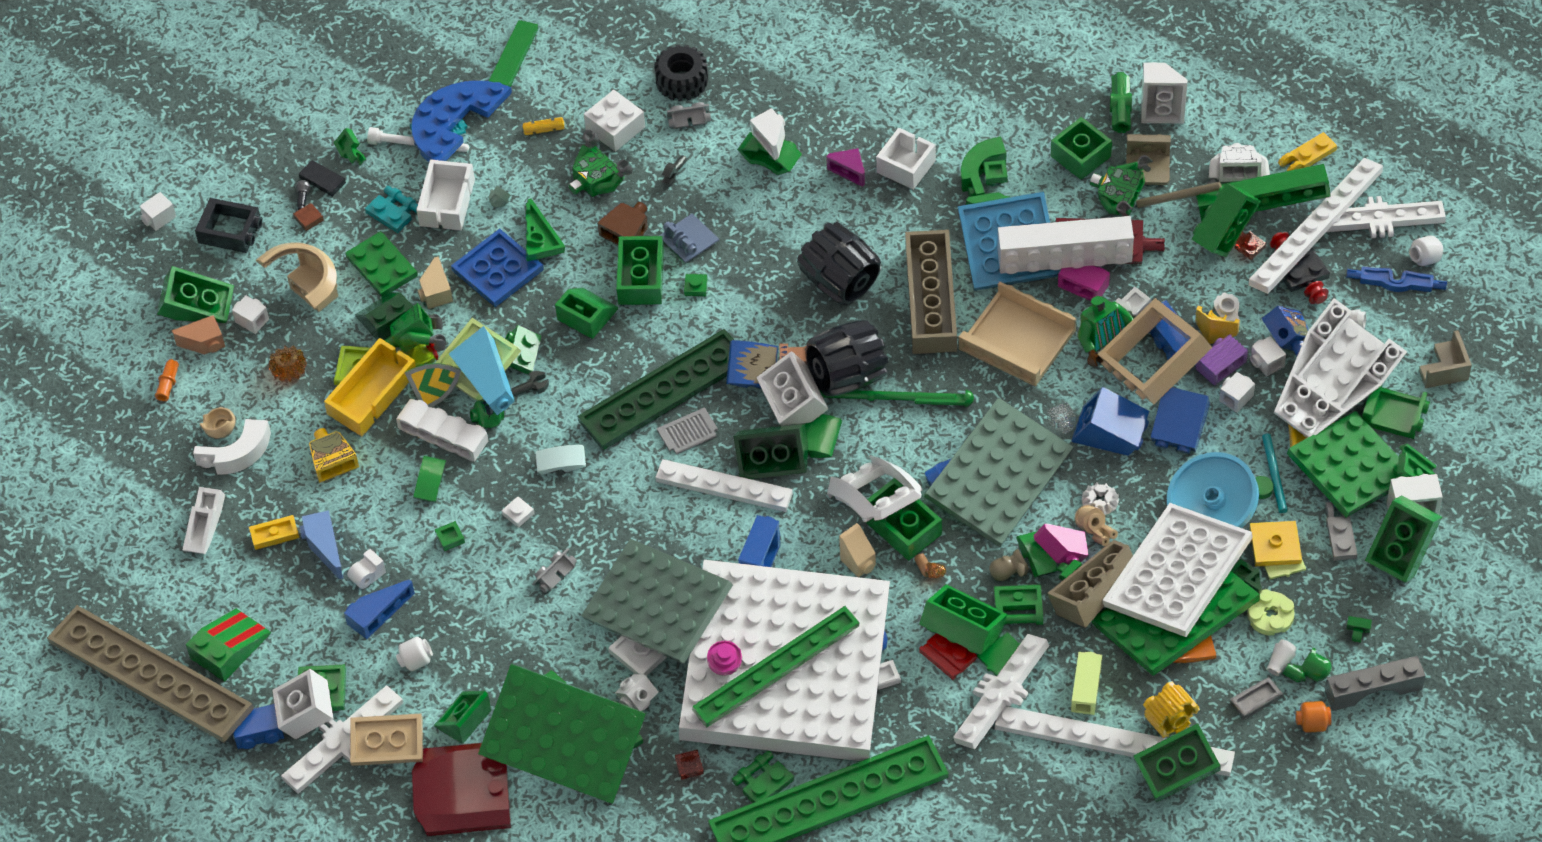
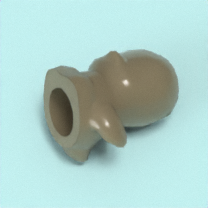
[989,549,1029,581]

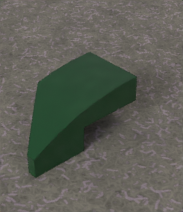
[1231,559,1262,594]

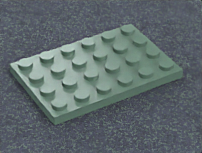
[924,397,1074,547]
[581,538,733,664]

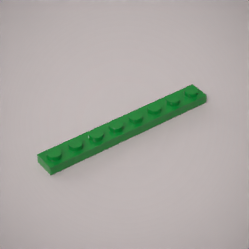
[692,606,860,728]

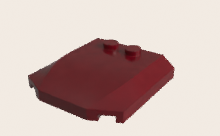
[412,743,511,836]

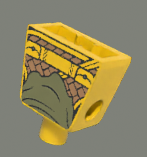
[309,428,359,483]

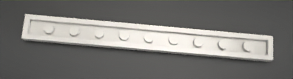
[1249,158,1383,294]
[995,706,1235,776]

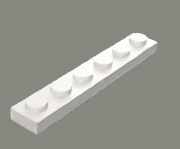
[656,459,793,512]

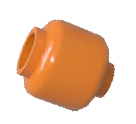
[1295,701,1331,733]

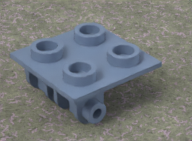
[659,214,719,263]

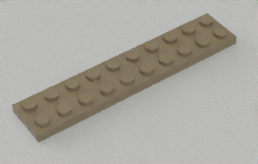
[47,605,254,743]

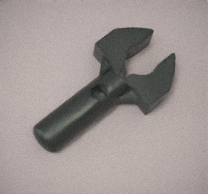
[661,155,687,185]
[511,371,549,397]

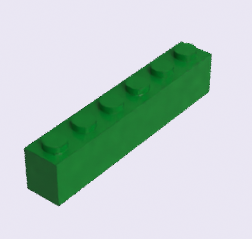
[1196,164,1331,222]

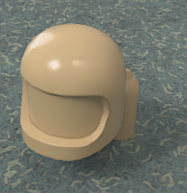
[1074,505,1118,546]

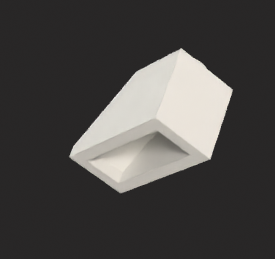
[750,108,785,160]

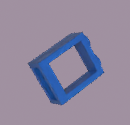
[738,515,780,567]

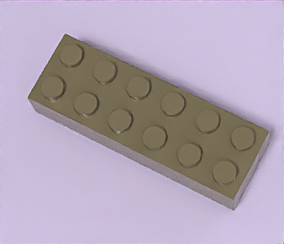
[905,230,957,354]

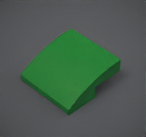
[793,414,842,458]

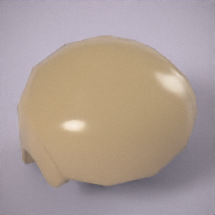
[200,407,235,439]

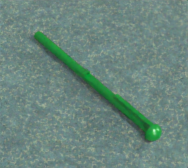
[819,390,974,407]

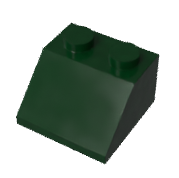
[355,292,413,340]

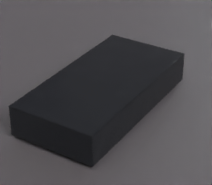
[299,160,346,197]

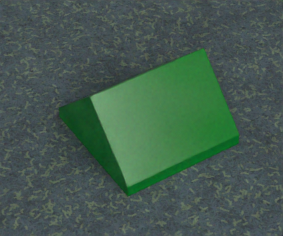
[434,691,491,744]

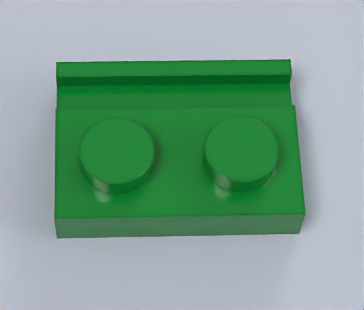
[1397,443,1436,477]

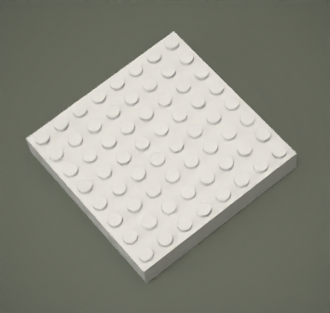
[679,560,890,761]

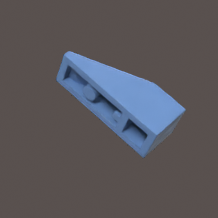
[299,510,343,579]

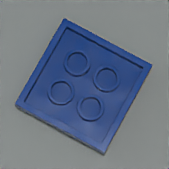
[451,228,544,307]

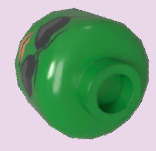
[470,400,504,429]

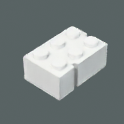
[417,160,475,231]

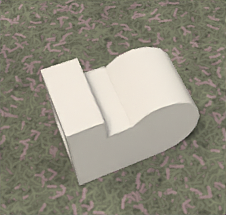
[347,549,386,589]

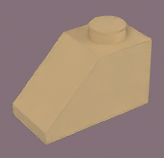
[418,257,453,309]
[839,523,876,578]

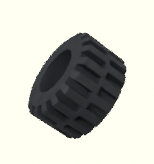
[654,44,708,101]

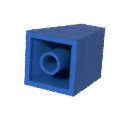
[1071,387,1149,456]
[1151,387,1210,454]

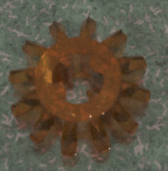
[268,345,307,383]

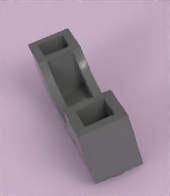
[1325,656,1426,711]

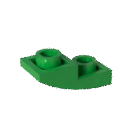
[413,456,446,503]
[1016,531,1057,578]

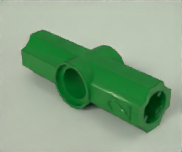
[1110,72,1132,133]

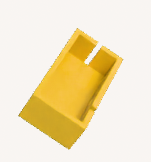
[324,338,416,437]

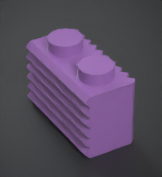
[1196,335,1248,386]

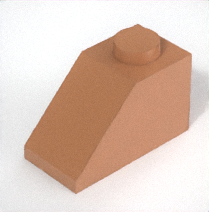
[172,315,225,355]

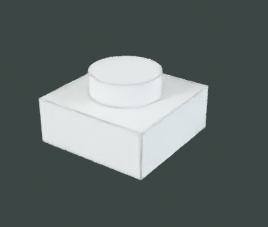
[502,497,534,528]

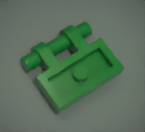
[732,750,794,803]

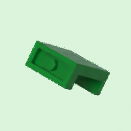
[1362,384,1430,439]

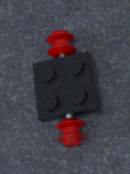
[1269,232,1330,304]

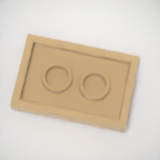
[350,714,423,766]

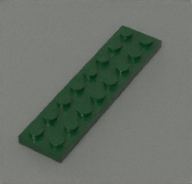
[577,329,734,450]

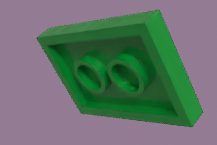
[345,231,418,297]

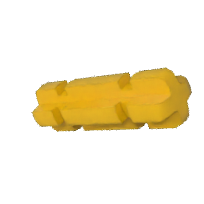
[523,117,565,135]

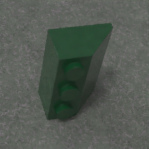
[733,423,808,479]

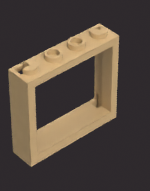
[1098,298,1212,404]

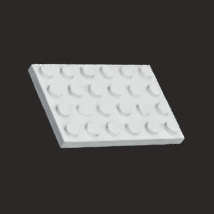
[1102,503,1252,637]

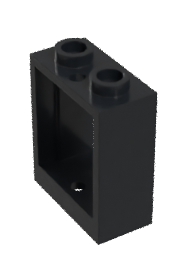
[195,198,263,253]

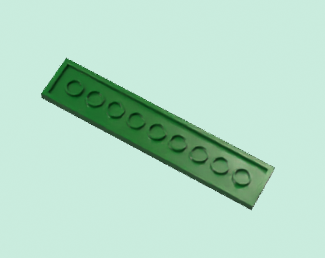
[708,735,949,842]

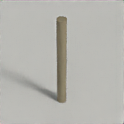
[1136,182,1222,208]

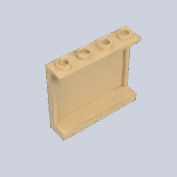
[959,282,1076,387]

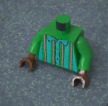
[1077,296,1134,367]

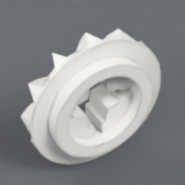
[1082,482,1119,515]

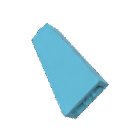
[449,326,515,415]

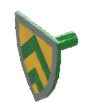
[405,363,461,407]

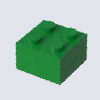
[1050,117,1112,180]

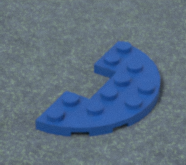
[412,81,512,163]

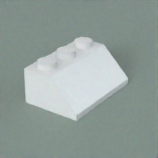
[1141,62,1187,124]
[756,351,828,426]

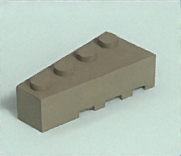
[1047,540,1133,628]

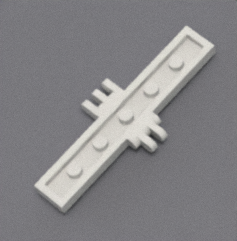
[1312,196,1446,238]
[953,634,1049,749]
[281,685,403,794]

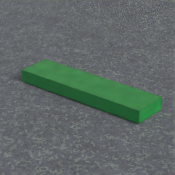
[489,20,539,87]

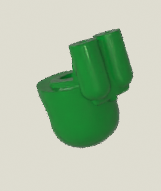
[1282,647,1332,683]

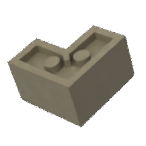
[1419,330,1472,388]

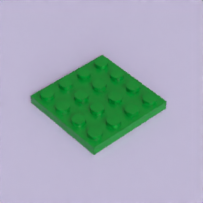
[1287,411,1401,518]

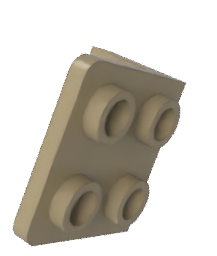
[1126,134,1171,185]

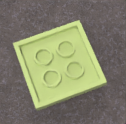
[435,318,521,401]

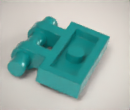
[365,186,418,233]

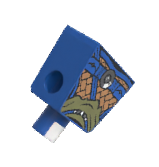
[1261,305,1309,357]

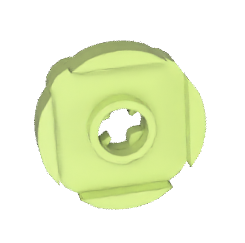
[1247,589,1295,636]

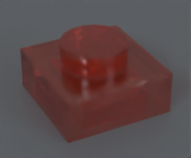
[674,749,704,780]

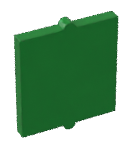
[977,632,1021,676]

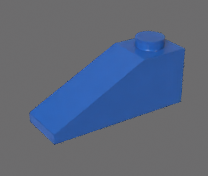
[344,580,415,639]

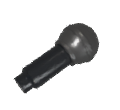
[295,180,311,210]

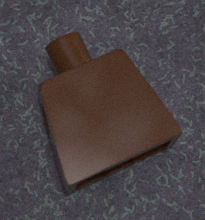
[597,201,648,245]

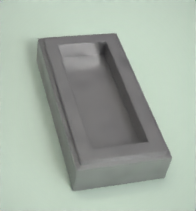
[1230,677,1283,720]

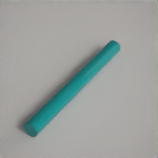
[1262,433,1288,513]

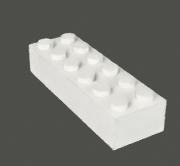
[998,216,1134,274]

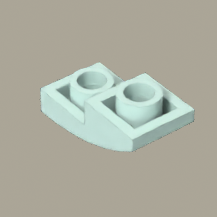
[536,445,586,475]

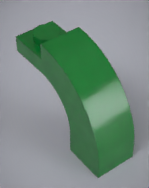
[961,136,1007,197]

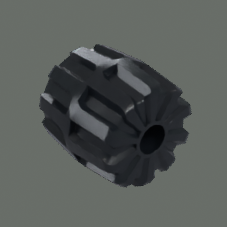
[797,221,881,305]
[805,320,889,397]

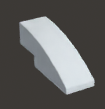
[183,487,225,554]

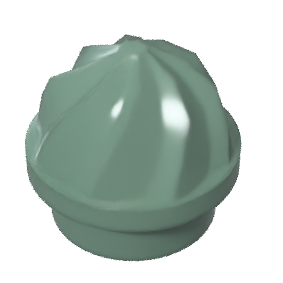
[489,186,511,208]

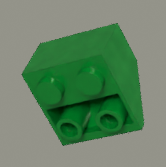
[555,288,618,339]

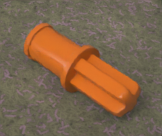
[155,359,179,401]

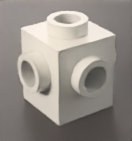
[615,674,658,711]

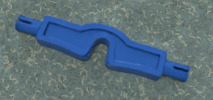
[1346,266,1447,292]

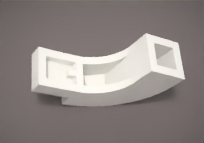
[193,419,271,474]

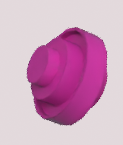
[707,640,742,676]

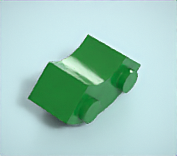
[737,131,802,175]

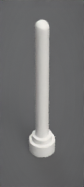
[367,127,469,152]

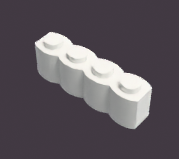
[396,399,488,461]

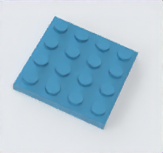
[958,192,1060,291]

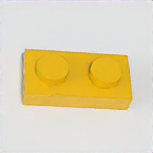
[249,515,299,550]

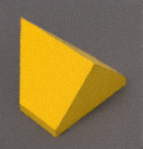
[1195,306,1240,344]

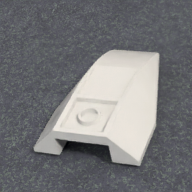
[1274,298,1407,438]

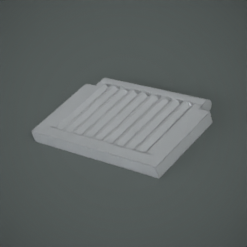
[656,407,718,455]

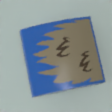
[726,340,778,389]

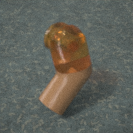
[914,553,946,578]

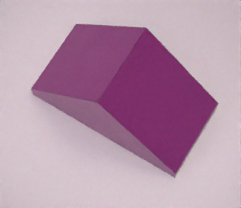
[826,148,865,187]

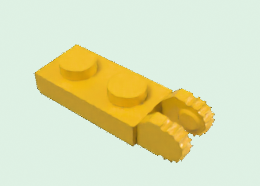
[1278,132,1337,171]

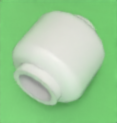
[1409,235,1443,266]
[396,637,433,671]

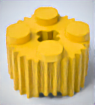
[1143,682,1200,738]

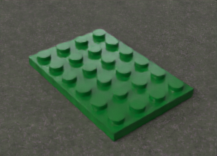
[1092,571,1260,676]
[478,664,646,804]

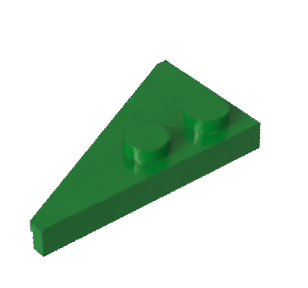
[525,198,566,261]

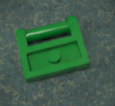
[994,585,1043,627]

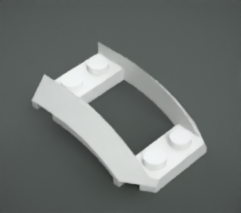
[827,455,922,522]

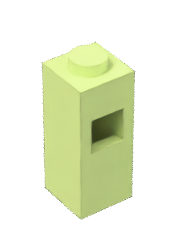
[1071,652,1102,715]

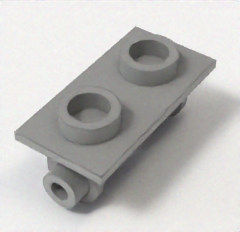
[667,102,711,129]
[532,548,577,593]

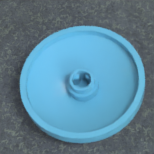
[1167,452,1259,528]

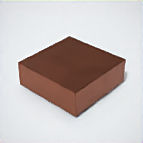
[293,203,324,231]

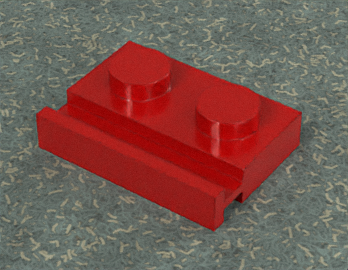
[919,633,977,680]

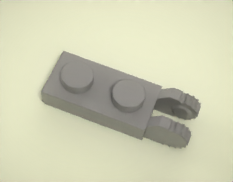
[1325,502,1357,561]

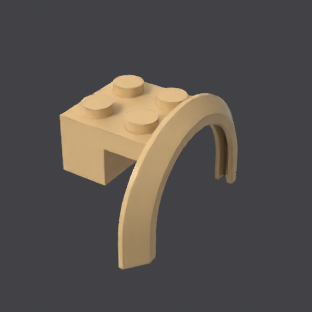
[256,243,338,312]

